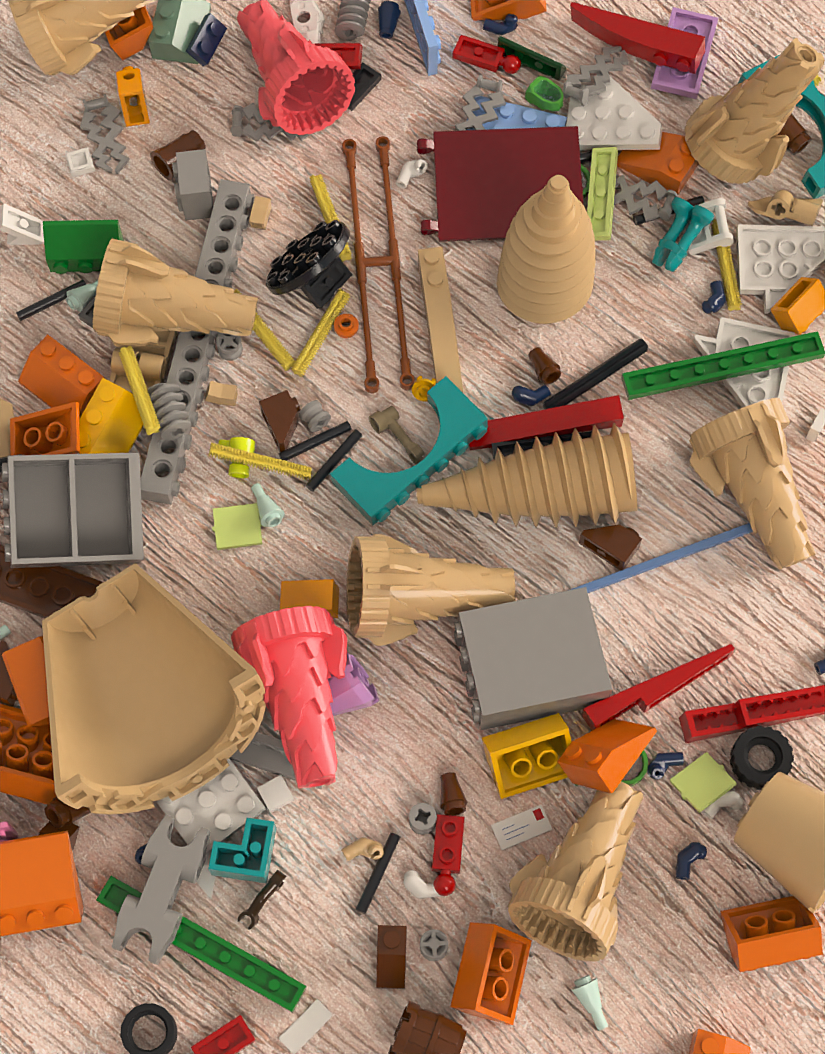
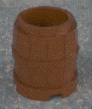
[388,1001,467,1054]

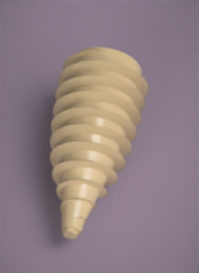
[497,175,596,324]
[416,423,637,528]

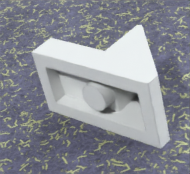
[0,204,44,245]

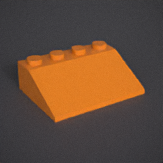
[0,704,56,804]
[0,830,84,936]

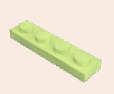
[587,147,618,241]

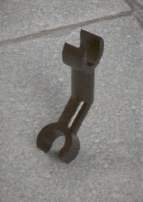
[238,870,287,930]

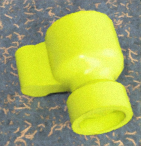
[218,437,255,479]

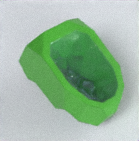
[525,76,564,112]

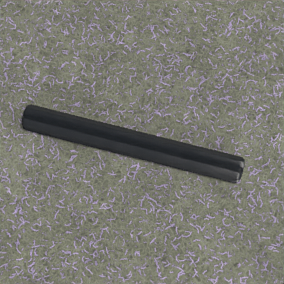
[543,339,648,409]

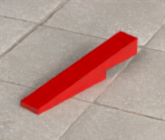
[469,395,624,450]
[581,644,735,730]
[679,685,825,743]

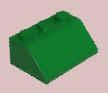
[43,220,124,274]

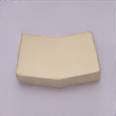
[249,196,271,230]
[205,381,238,406]

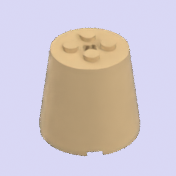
[734,772,825,913]

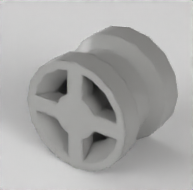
[216,333,243,361]
[299,400,331,432]
[409,803,437,835]
[420,929,448,962]

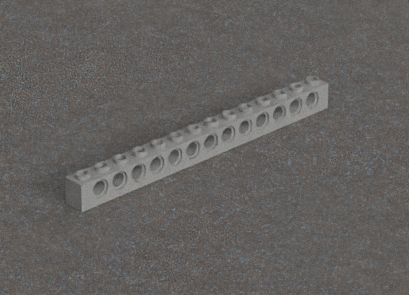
[140,179,254,505]

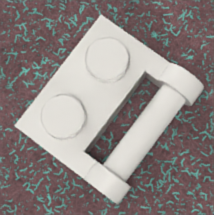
[684,198,734,255]

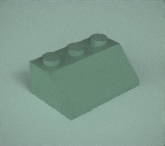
[148,0,211,64]

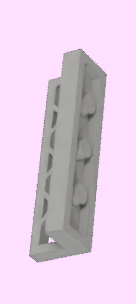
[229,732,323,789]

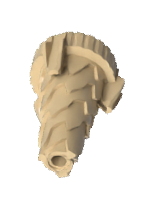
[8,0,155,75]
[684,38,825,184]
[93,239,258,348]
[689,398,816,569]
[346,534,516,646]
[508,781,643,962]

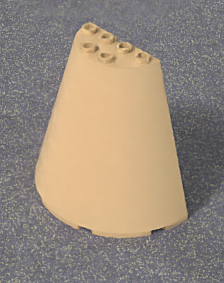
[42,563,266,814]

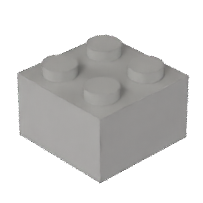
[172,149,213,221]

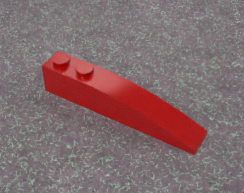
[570,2,705,74]

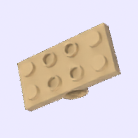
[109,330,177,406]

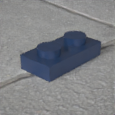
[186,13,227,66]

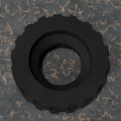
[730,726,794,790]

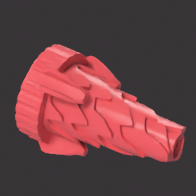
[237,0,355,135]
[231,606,347,789]

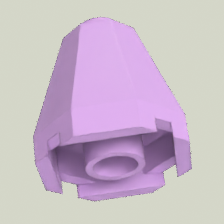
[328,652,380,716]

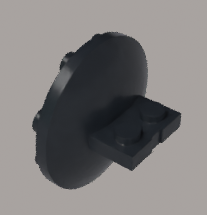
[266,220,353,309]

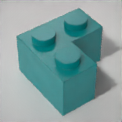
[208,818,276,884]

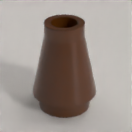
[528,347,561,385]
[440,772,468,816]

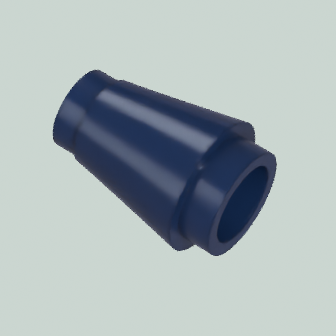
[378,1,401,39]

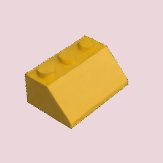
[78,378,144,454]
[482,713,572,799]

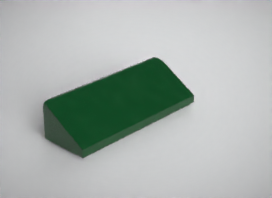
[498,36,567,81]

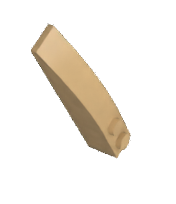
[418,247,463,393]

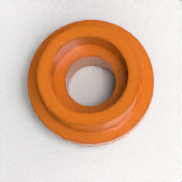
[334,314,359,338]

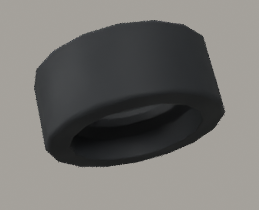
[120,1003,178,1054]

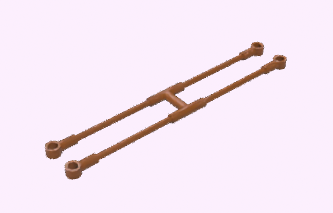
[342,136,415,394]

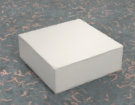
[65,147,95,178]
[805,408,825,442]
[257,775,294,813]

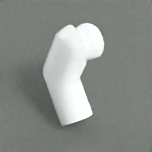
[702,790,743,819]
[403,870,441,899]

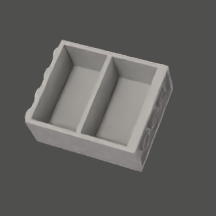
[2,453,144,568]
[454,587,612,730]

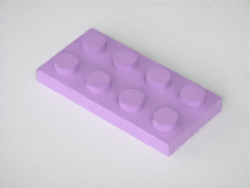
[651,7,718,99]

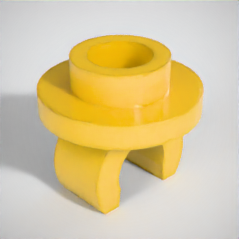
[412,376,436,402]

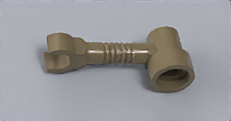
[368,406,425,465]

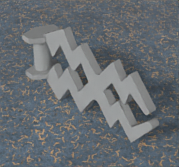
[563,46,628,106]
[455,74,506,131]
[80,94,130,174]
[230,103,310,142]
[614,175,679,222]

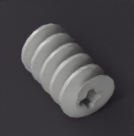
[335,0,371,41]
[148,383,192,441]

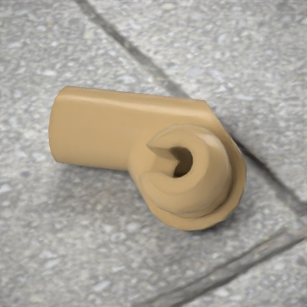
[341,837,384,861]

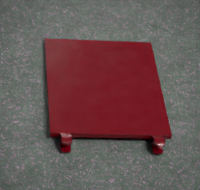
[417,126,584,242]

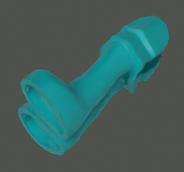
[652,197,715,272]

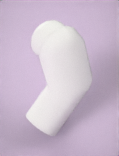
[395,159,428,188]

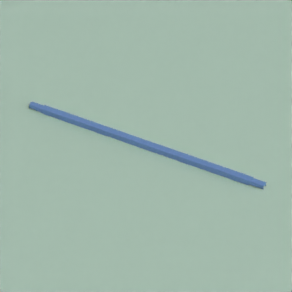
[570,523,753,593]

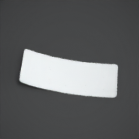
[279,999,332,1054]

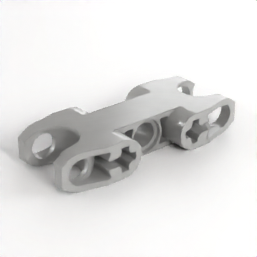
[112,814,210,965]

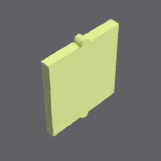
[212,503,263,550]
[670,752,737,813]

